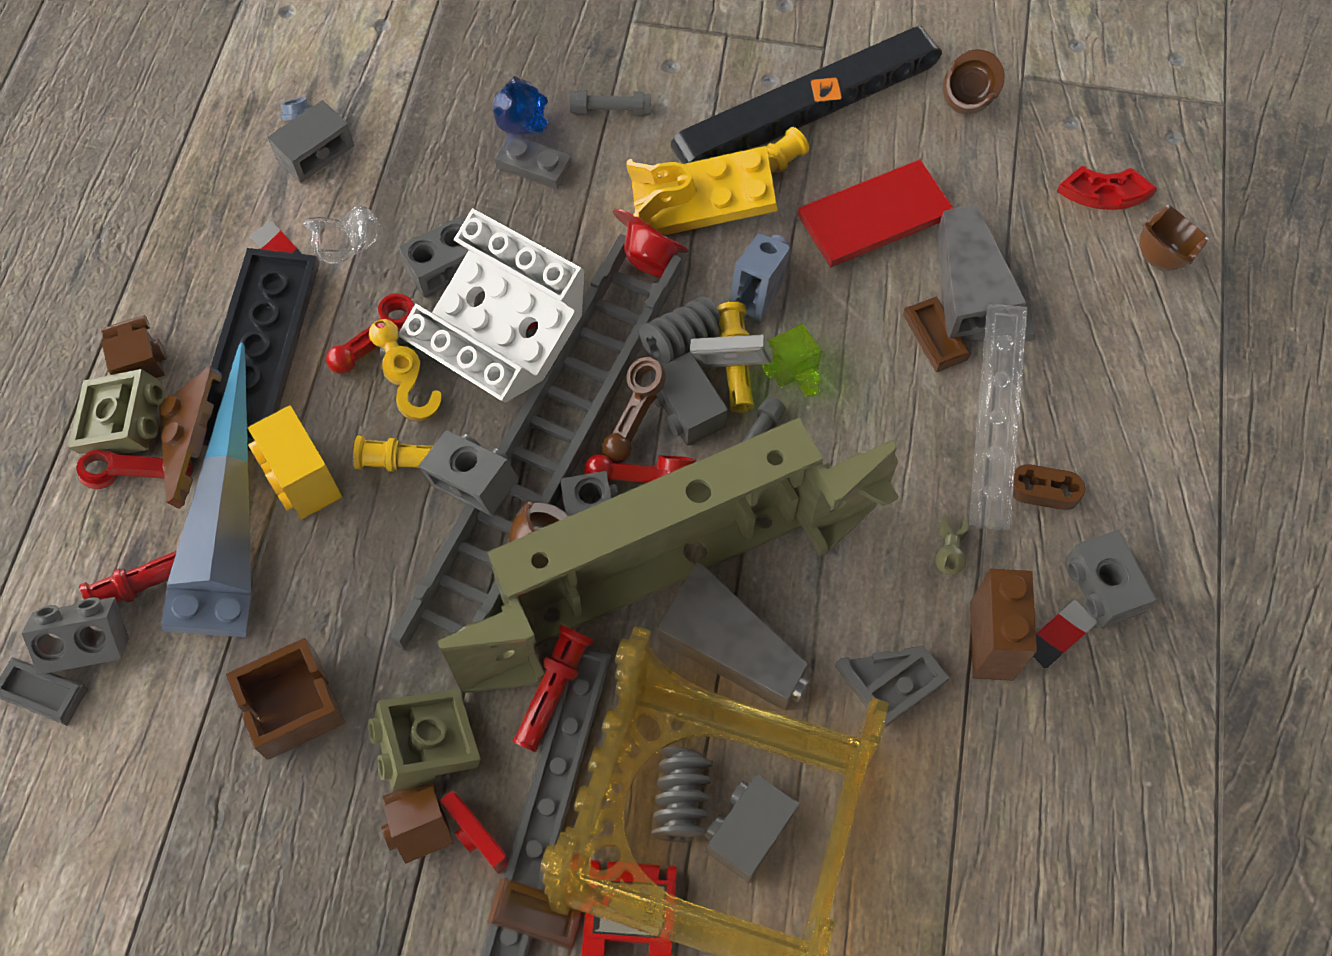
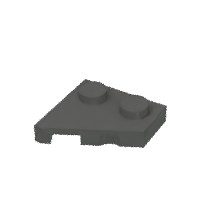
[835,646,950,728]

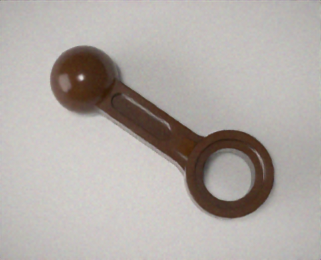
[601,357,666,463]

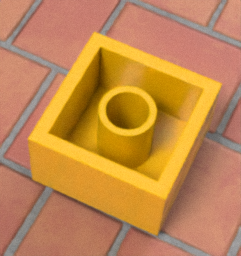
[247,405,342,520]

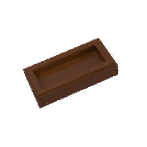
[903,296,971,372]
[487,878,584,949]

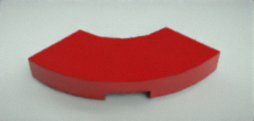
[1057,165,1157,210]

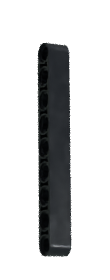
[670,26,942,164]

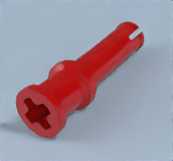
[79,551,177,603]
[512,625,594,752]

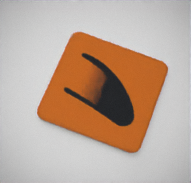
[811,78,841,101]

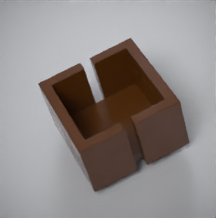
[226,638,346,760]

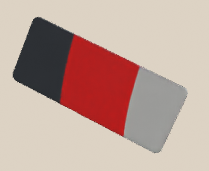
[250,221,302,254]
[1033,600,1097,669]

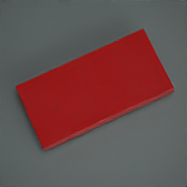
[797,159,953,268]

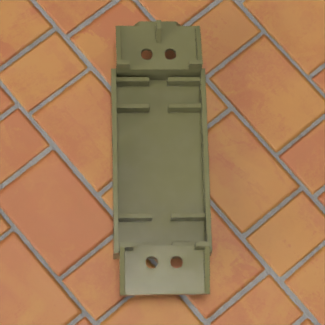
[437,418,899,694]

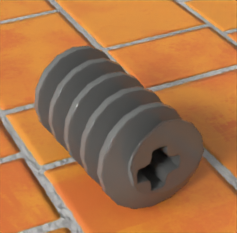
[639,296,720,365]
[651,747,713,842]

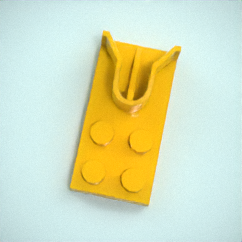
[626,146,778,235]

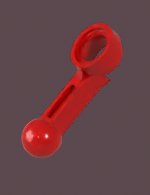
[326,293,414,374]
[76,450,193,489]
[584,454,696,483]

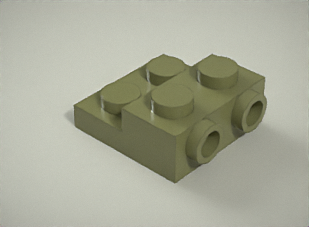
[68,369,165,455]
[368,689,481,791]

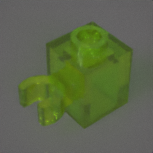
[761,323,822,398]

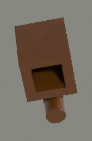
[101,315,167,378]
[381,783,454,864]

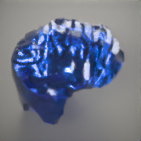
[493,76,549,135]

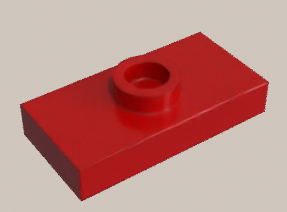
[440,791,509,874]

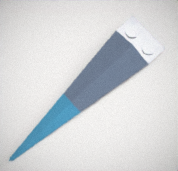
[161,342,251,638]

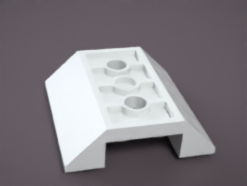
[399,208,584,403]

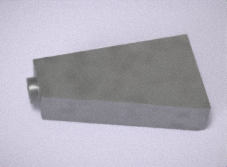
[936,205,1026,339]
[657,562,809,710]

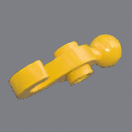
[369,319,441,421]

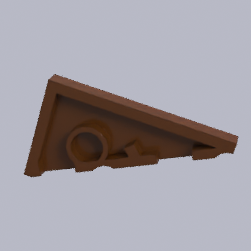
[159,366,222,509]

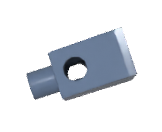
[729,234,791,324]

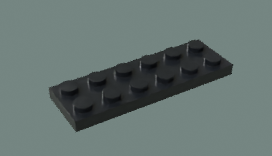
[203,248,320,451]

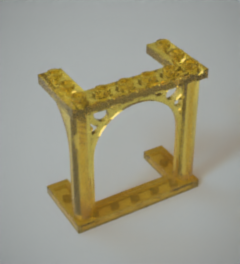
[540,626,889,956]

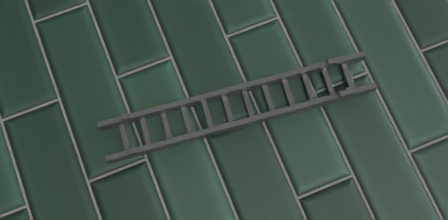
[391,234,682,650]

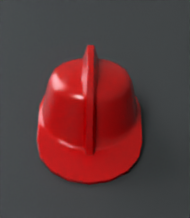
[613,208,689,277]

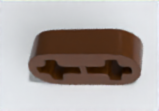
[1008,464,1086,510]

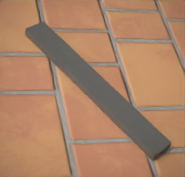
[481,648,612,956]

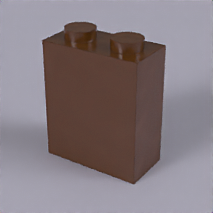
[970,568,1037,681]

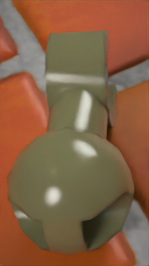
[935,516,969,575]

